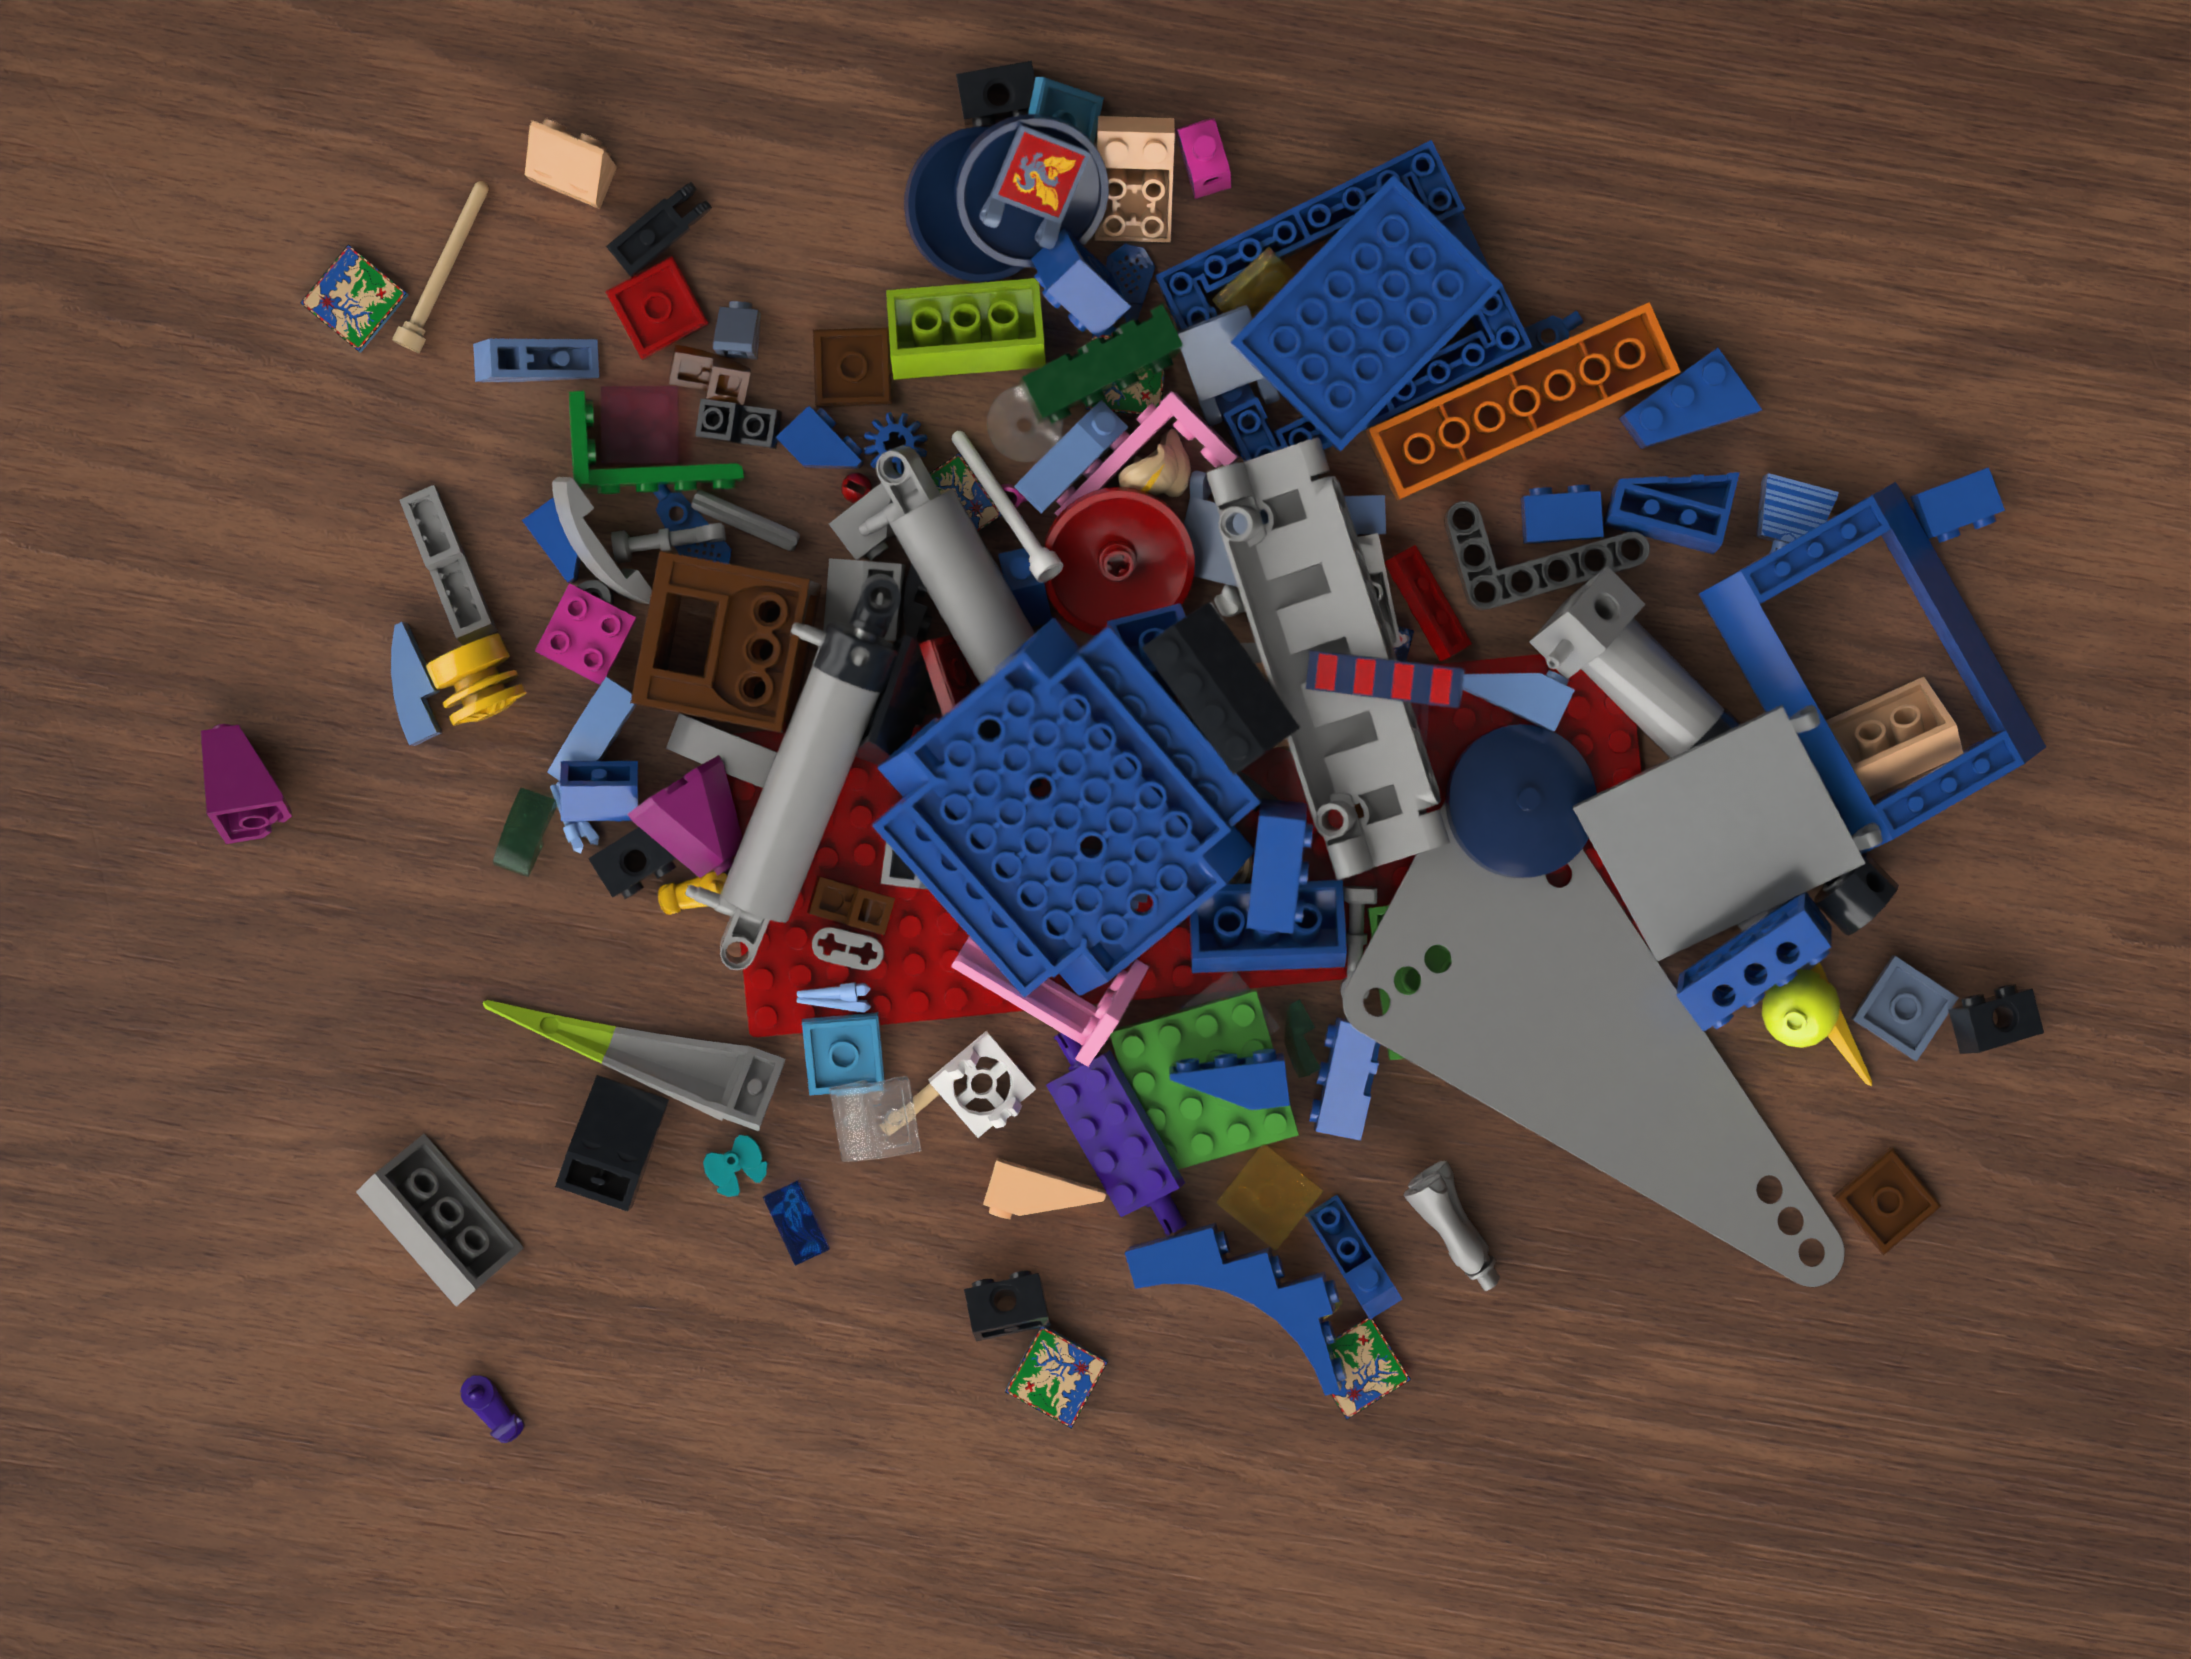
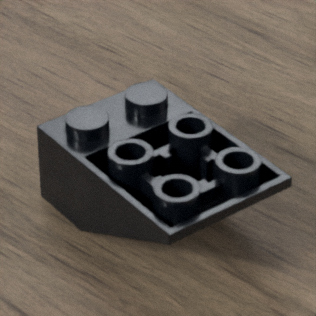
[555,1075,669,1212]

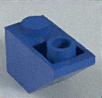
[776,406,864,469]

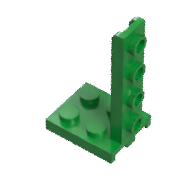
[569,391,744,494]

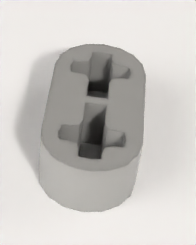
[812,927,884,970]

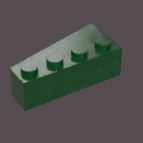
[1019,304,1184,425]

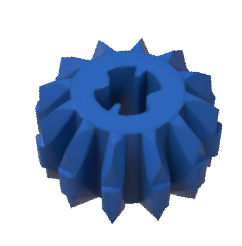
[863,412,928,474]

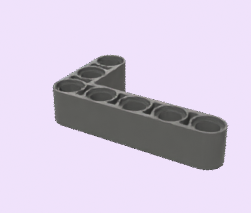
[1444,501,1650,611]

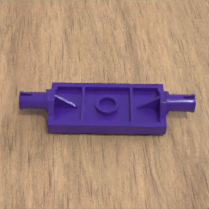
[1046,1032,1187,1236]

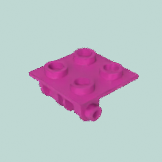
[535,583,637,685]

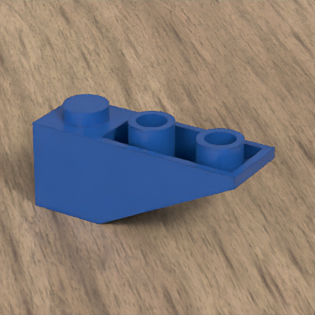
[1169,1049,1290,1110]
[1305,1195,1402,1319]

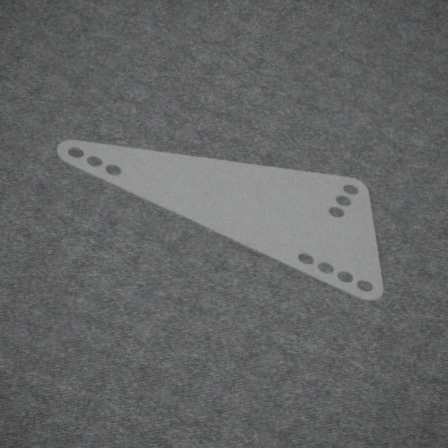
[1343,801,1844,1287]

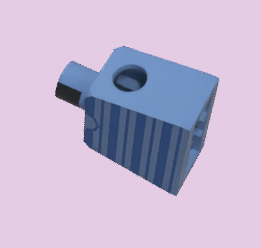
[1756,473,1839,553]

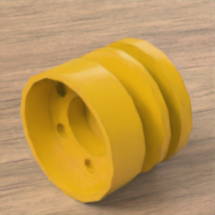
[426,633,527,726]

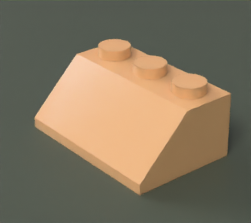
[1826,677,1963,797]

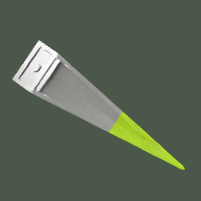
[483,1000,785,1131]

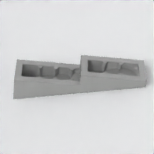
[399,485,498,646]

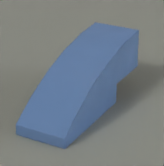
[391,622,442,746]
[547,677,637,781]

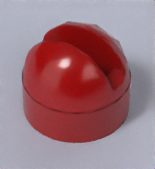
[841,473,872,504]

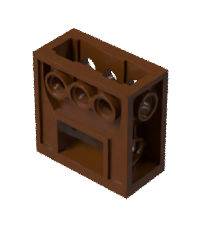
[630,551,822,733]

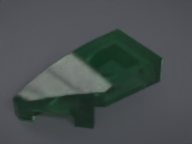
[1284,999,1321,1078]

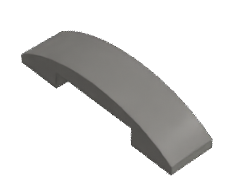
[552,477,652,604]
[666,713,778,788]

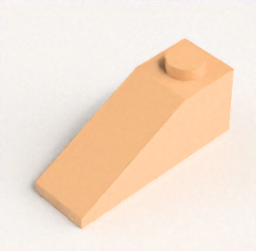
[983,1158,1106,1219]

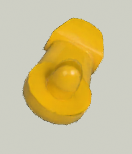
[658,871,727,915]

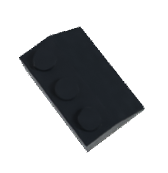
[856,635,933,765]

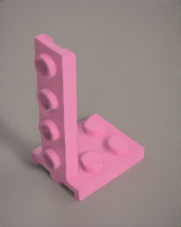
[1055,392,1241,516]
[951,936,1149,1066]

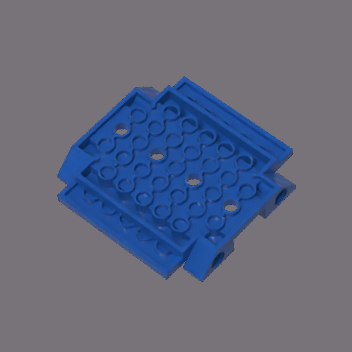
[872,618,1261,998]

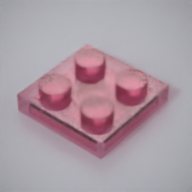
[601,386,679,464]

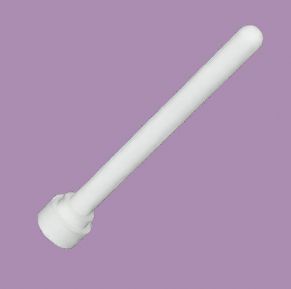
[952,431,1064,583]

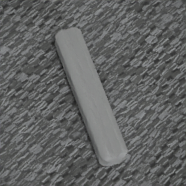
[691,490,800,551]

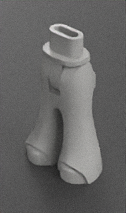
[1404,1160,1500,1291]

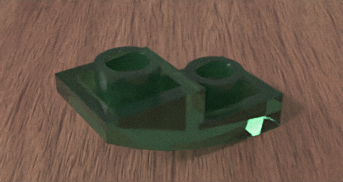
[493,788,557,877]

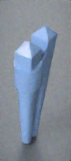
[550,781,599,853]
[797,982,871,1013]

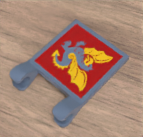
[979,124,1091,249]

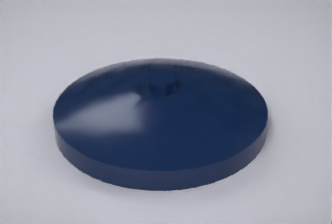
[954,114,1109,267]
[904,127,1025,282]
[1445,724,1597,878]

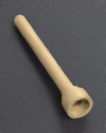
[392,181,489,354]

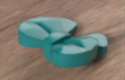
[703,1134,768,1197]

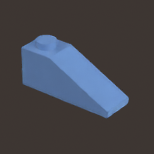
[473,339,599,382]
[1014,400,1128,514]
[1462,670,1575,732]

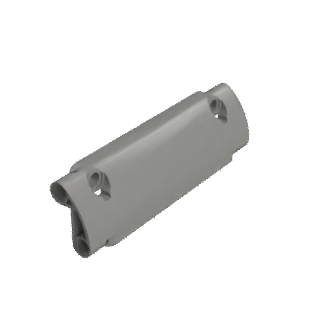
[1206,437,1450,880]

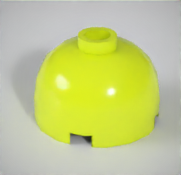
[1762,969,1840,1048]

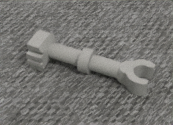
[611,523,726,564]
[1340,886,1377,999]

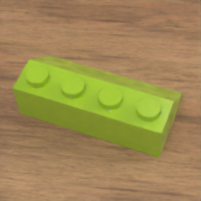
[886,278,1046,380]

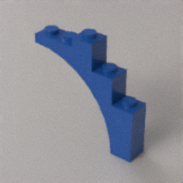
[1125,1223,1347,1396]

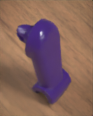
[461,1375,525,1443]

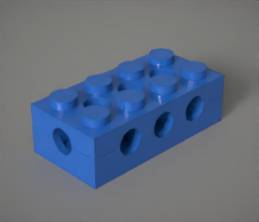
[1676,892,1832,1032]

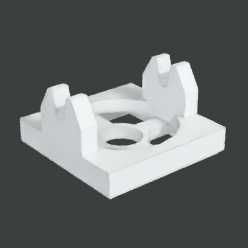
[928,1030,1036,1138]

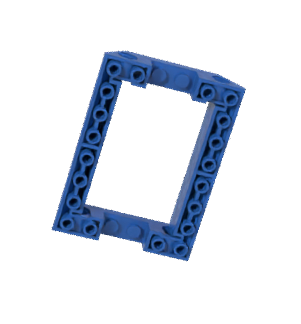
[1155,140,1533,462]
[1698,482,2046,854]

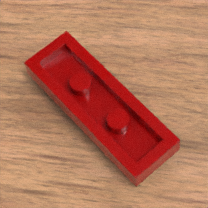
[1384,544,1472,662]

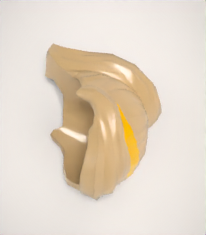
[1118,429,1191,497]

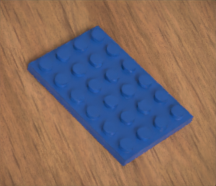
[1230,175,1503,451]

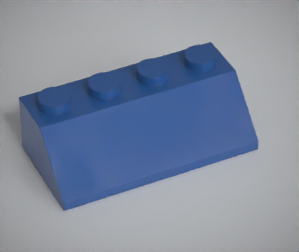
[1190,880,1347,973]

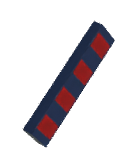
[1306,650,1465,708]

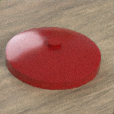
[1043,487,1195,636]

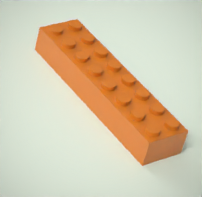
[1365,302,1681,501]

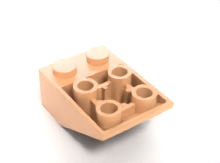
[1095,116,1175,243]
[525,119,617,209]

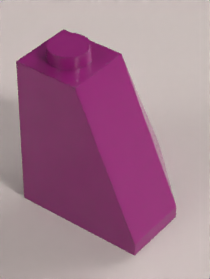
[201,724,292,844]
[628,755,743,878]

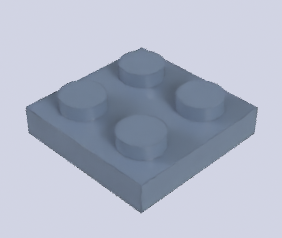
[1851,955,1959,1061]

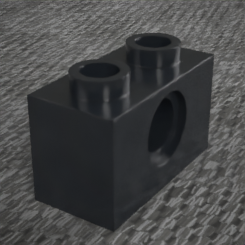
[956,61,1035,127]
[588,827,677,899]
[1949,984,2044,1054]
[964,1270,1051,1342]

